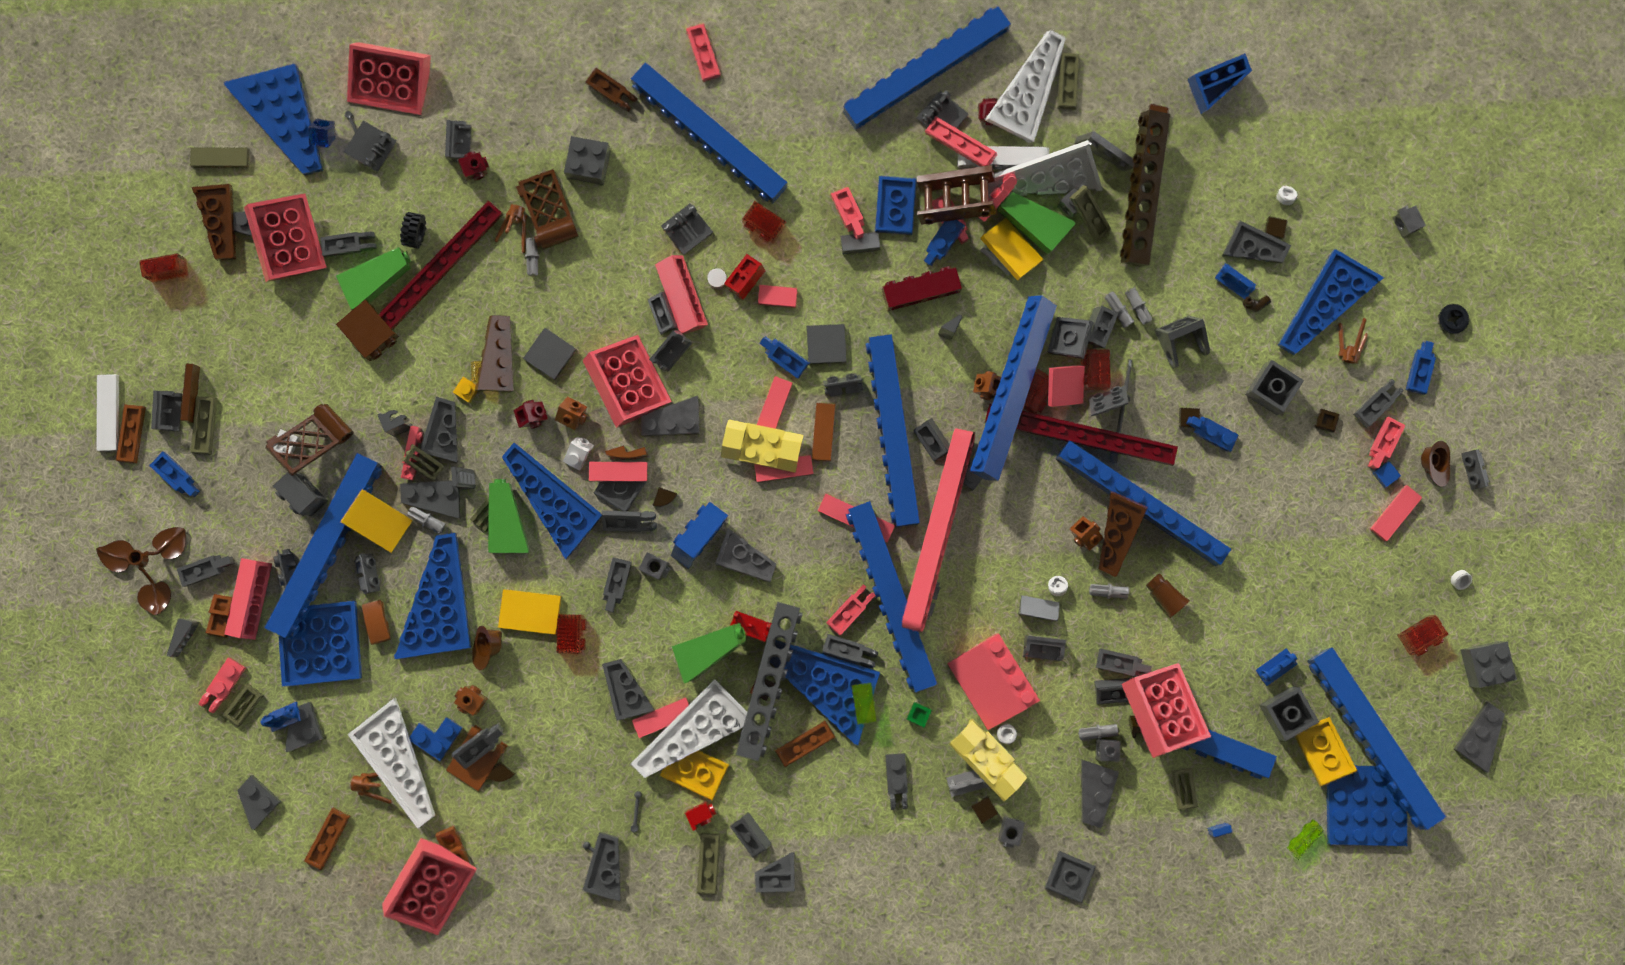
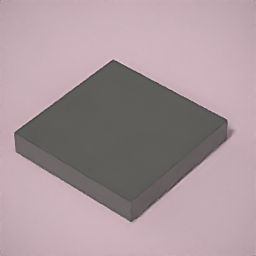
[1047,317,1094,359]
[807,324,846,364]
[523,328,577,380]
[594,461,646,511]
[1045,851,1096,903]

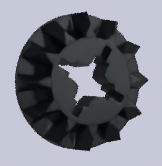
[1437,304,1469,334]

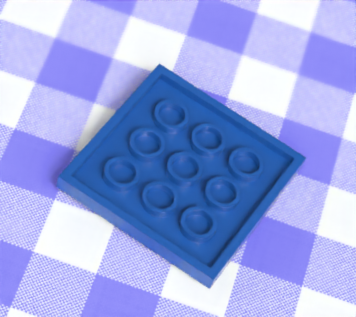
[278,601,362,687]
[1327,765,1408,846]

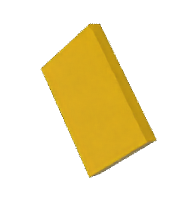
[980,218,1044,281]
[340,489,413,553]
[498,589,562,635]
[1295,717,1357,787]
[660,750,729,800]

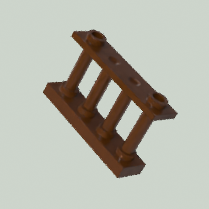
[917,165,996,225]

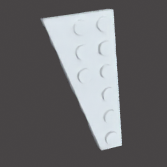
[985,30,1066,143]
[988,140,1103,198]
[631,679,756,778]
[348,698,435,829]

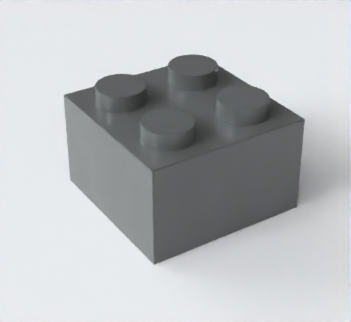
[564,136,611,185]
[1245,360,1304,415]
[273,472,328,517]
[1460,641,1517,688]
[1259,686,1319,741]

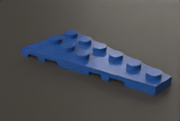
[1277,249,1384,355]
[502,442,602,560]

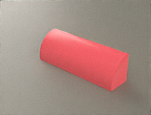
[655,255,708,334]
[225,558,272,640]

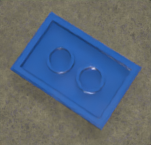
[875,176,916,235]

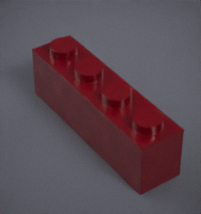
[882,266,962,311]

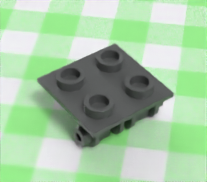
[916,90,969,128]
[344,120,397,172]
[661,203,713,255]
[1089,385,1131,417]

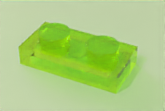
[852,682,877,725]
[1287,819,1324,860]

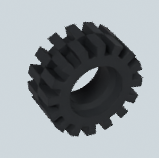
[400,212,426,249]

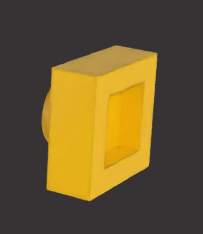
[453,377,478,403]

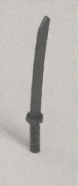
[1110,359,1132,464]

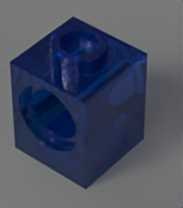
[309,118,335,148]

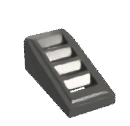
[451,467,476,490]
[167,618,200,657]

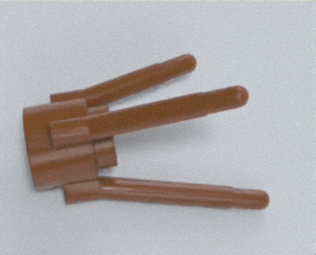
[495,204,527,253]
[1338,318,1368,364]
[350,773,392,804]

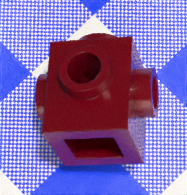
[458,151,489,181]
[513,400,548,429]

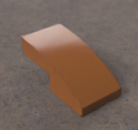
[605,445,648,460]
[205,594,233,638]
[362,599,391,645]
[435,826,470,864]

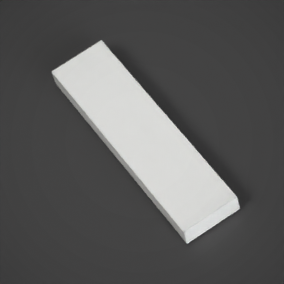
[97,374,119,452]

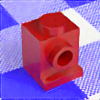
[685,801,717,831]

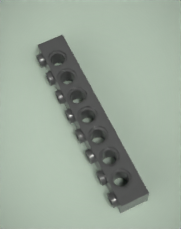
[736,602,803,761]

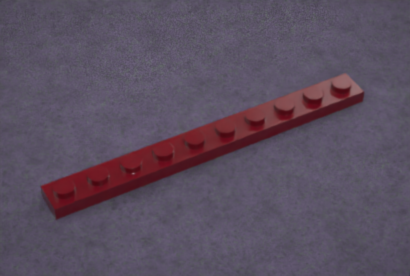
[379,200,503,330]
[985,403,1178,466]

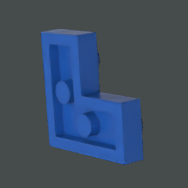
[409,717,463,761]

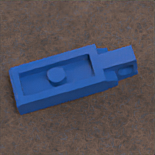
[924,220,966,266]
[759,336,810,378]
[1405,341,1436,395]
[1186,416,1238,452]
[149,451,200,497]

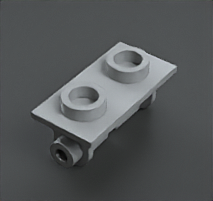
[946,770,989,797]

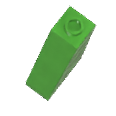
[997,192,1076,254]
[336,247,411,310]
[488,479,530,553]
[672,623,746,684]

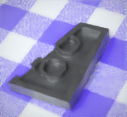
[1074,131,1134,171]
[641,395,699,436]
[715,528,776,583]
[1454,702,1505,773]
[1081,759,1119,828]

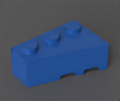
[1187,54,1252,114]
[671,502,728,569]

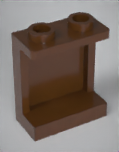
[336,300,399,361]

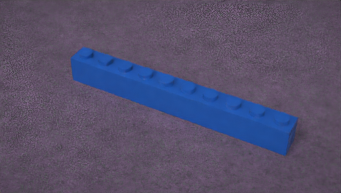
[843,6,1011,130]
[631,62,788,204]
[970,295,1057,481]
[865,334,920,527]
[1056,441,1231,566]
[265,453,382,639]
[845,501,937,692]
[1307,647,1446,830]

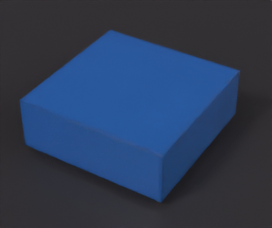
[1372,461,1401,488]
[1207,823,1233,837]

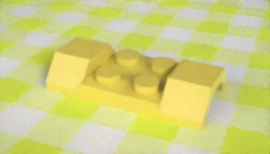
[721,420,803,473]
[949,719,1027,801]

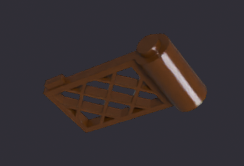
[516,169,579,250]
[265,404,354,476]

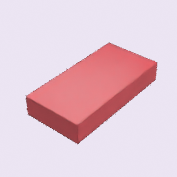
[758,285,797,308]

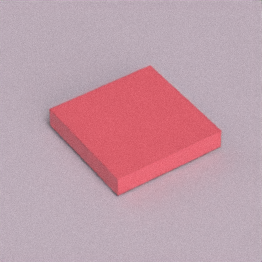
[1048,365,1085,407]

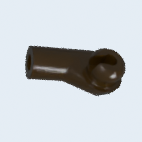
[1243,295,1271,312]

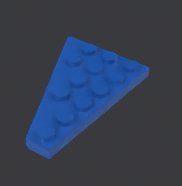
[224,64,323,175]
[394,533,472,659]
[770,640,880,745]

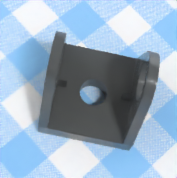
[1155,316,1210,368]

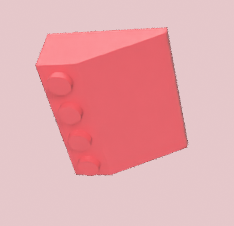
[347,42,431,115]
[244,193,327,282]
[583,335,672,428]
[947,633,1040,730]
[1122,663,1211,758]
[382,838,476,935]

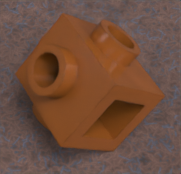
[973,371,1001,400]
[555,396,587,430]
[1070,516,1103,551]
[454,685,488,716]

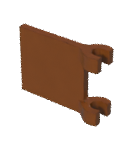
[446,725,508,791]

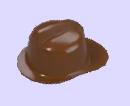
[1421,441,1450,487]
[472,626,502,670]

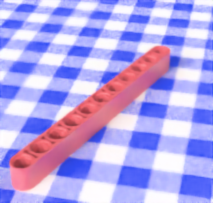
[902,428,975,632]

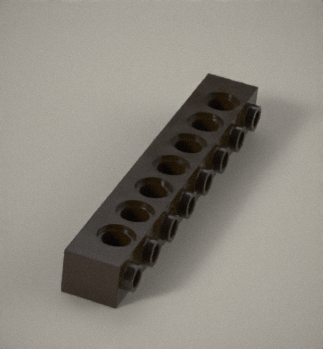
[1120,110,1170,267]

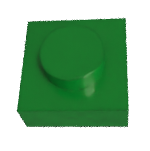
[906,702,932,727]

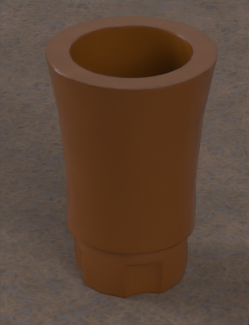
[1146,573,1190,618]

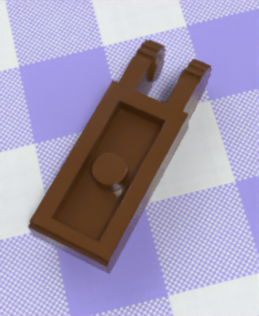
[585,67,638,112]

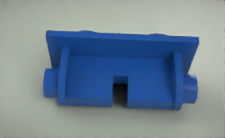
[1215,263,1256,299]
[1255,648,1298,686]
[261,702,301,732]

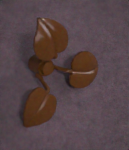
[96,527,186,615]

